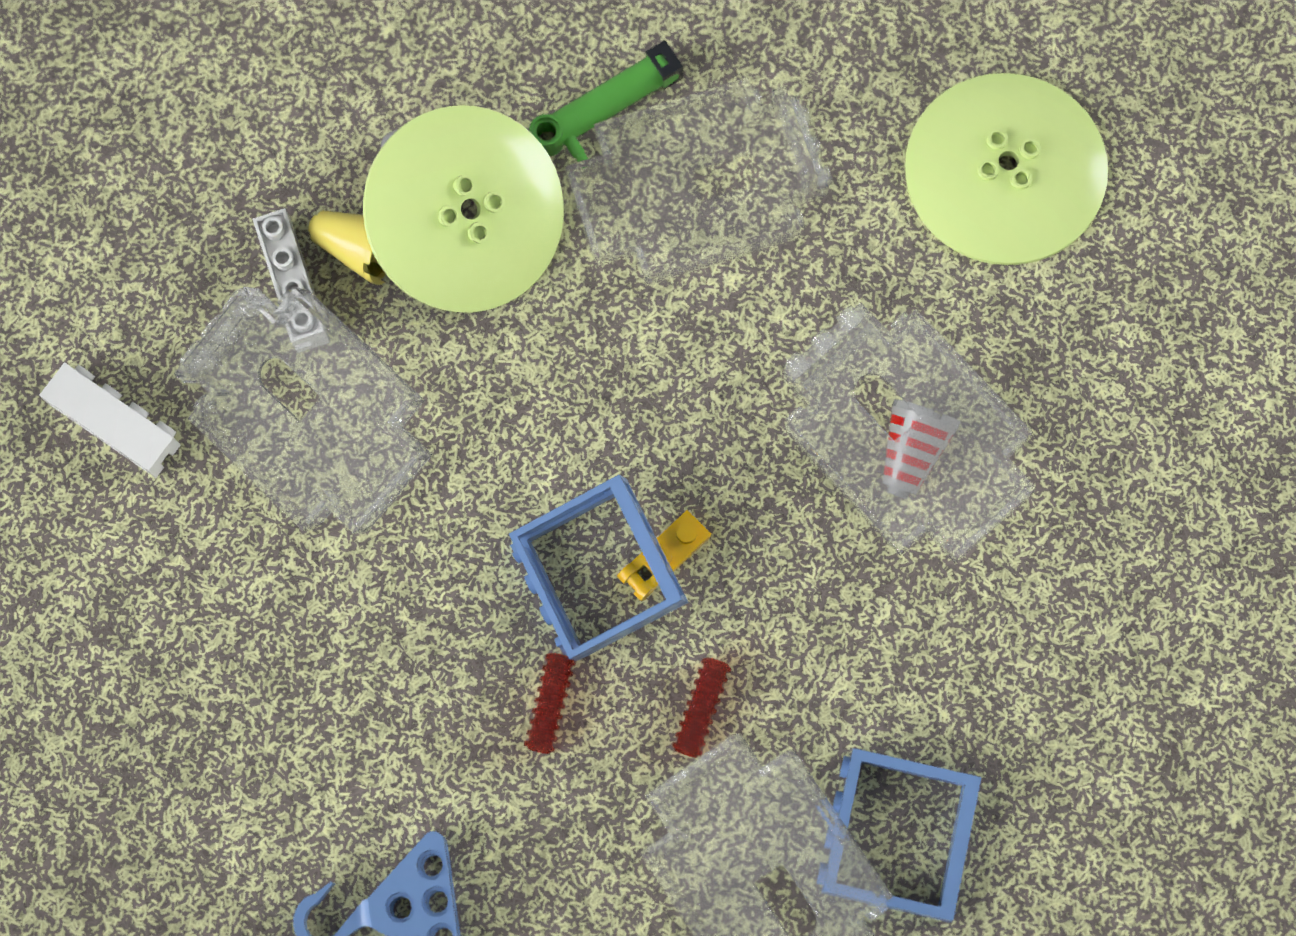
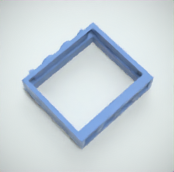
[509,474,689,661]
[817,748,981,923]

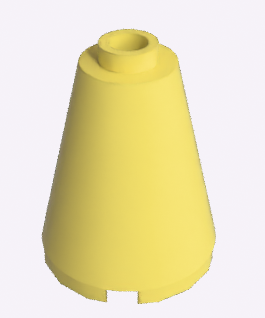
[308,210,386,285]

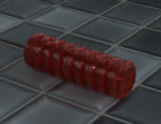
[524,653,576,754]
[672,657,732,758]

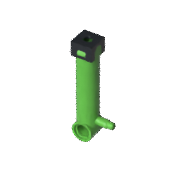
[529,40,683,164]

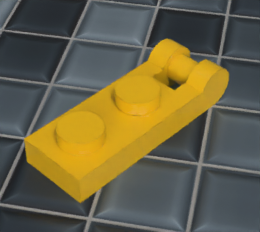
[617,510,711,602]

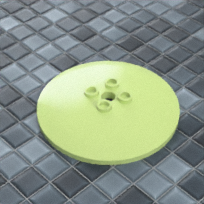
[905,73,1108,265]
[363,105,564,313]

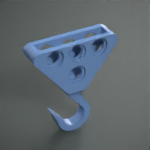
[293,831,461,936]

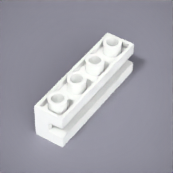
[253,208,331,353]
[39,362,181,478]

